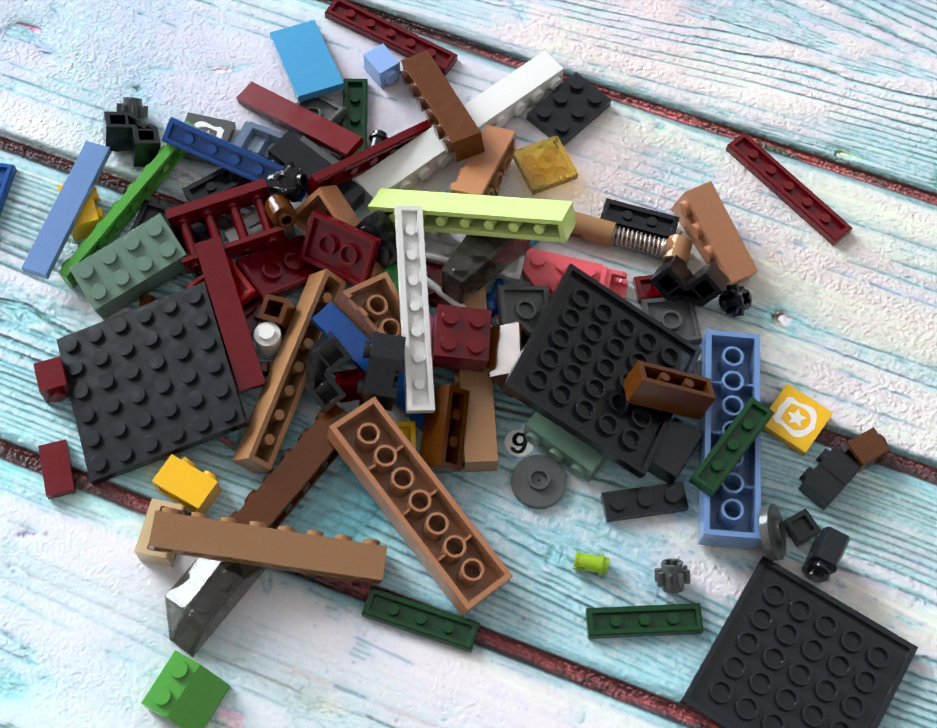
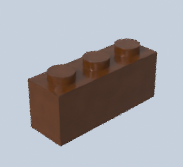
[623,360,716,420]
[420,384,470,474]

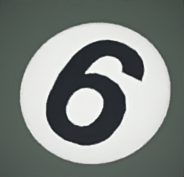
[504,429,534,457]

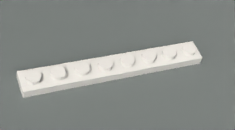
[394,205,435,414]

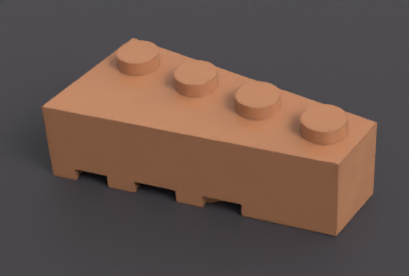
[671,181,758,289]

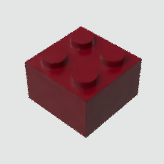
[431,304,492,372]

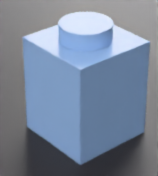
[363,43,400,88]

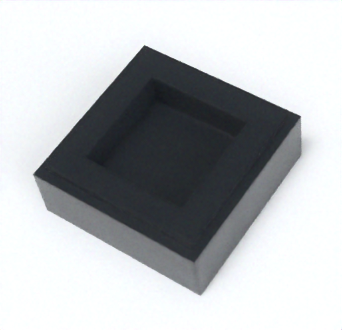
[783,508,821,547]

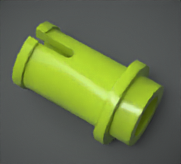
[573,551,610,576]

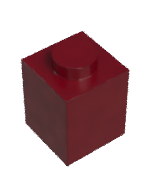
[33,356,70,403]

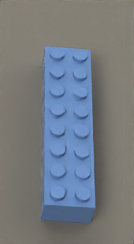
[698,330,761,549]

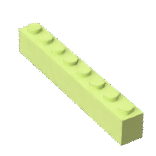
[368,188,576,243]

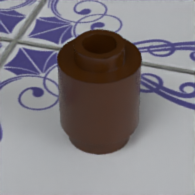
[265,194,298,229]

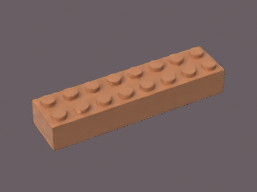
[327,396,513,617]

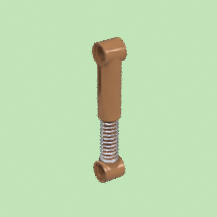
[537,198,692,266]

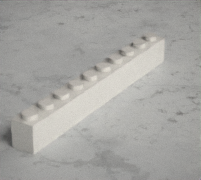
[355,50,564,205]

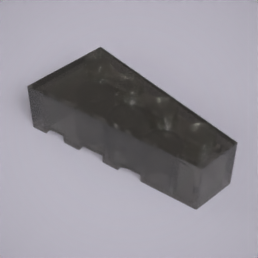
[441,235,530,304]

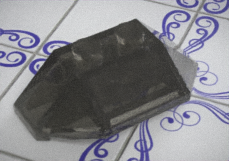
[165,558,266,658]

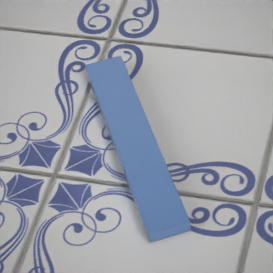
[21,141,111,279]

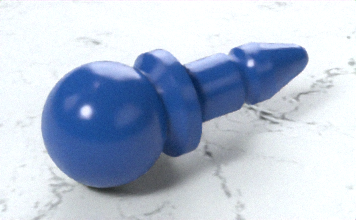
[486,278,504,318]

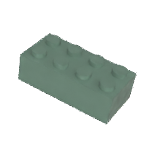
[69,213,188,320]

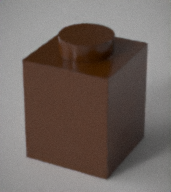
[257,293,296,334]
[841,427,890,473]

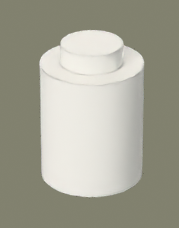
[254,322,282,360]

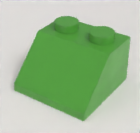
[141,650,231,728]

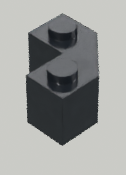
[103,112,161,168]
[650,255,729,306]
[304,331,351,412]
[356,332,406,411]

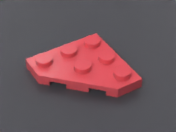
[522,247,603,299]

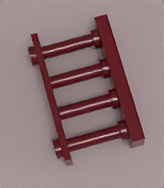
[165,178,287,274]

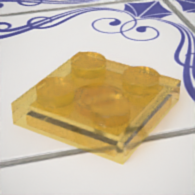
[513,135,578,195]

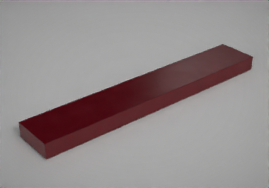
[324,0,458,76]
[236,82,364,158]
[306,120,432,195]
[726,132,852,246]
[194,236,266,394]

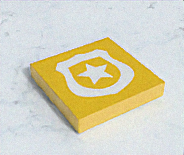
[763,383,833,456]

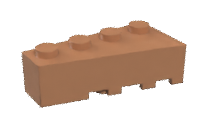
[449,125,516,196]
[295,185,385,278]
[332,271,436,373]

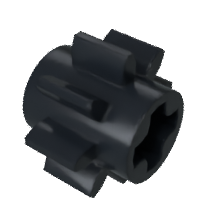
[719,283,752,317]

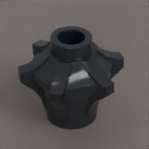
[267,161,308,202]

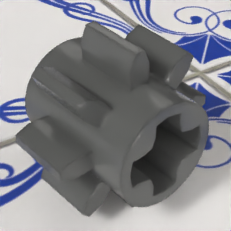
[116,97,148,122]
[654,558,691,593]

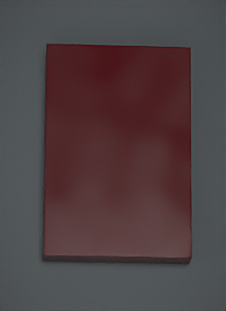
[299,210,382,285]
[235,235,322,303]

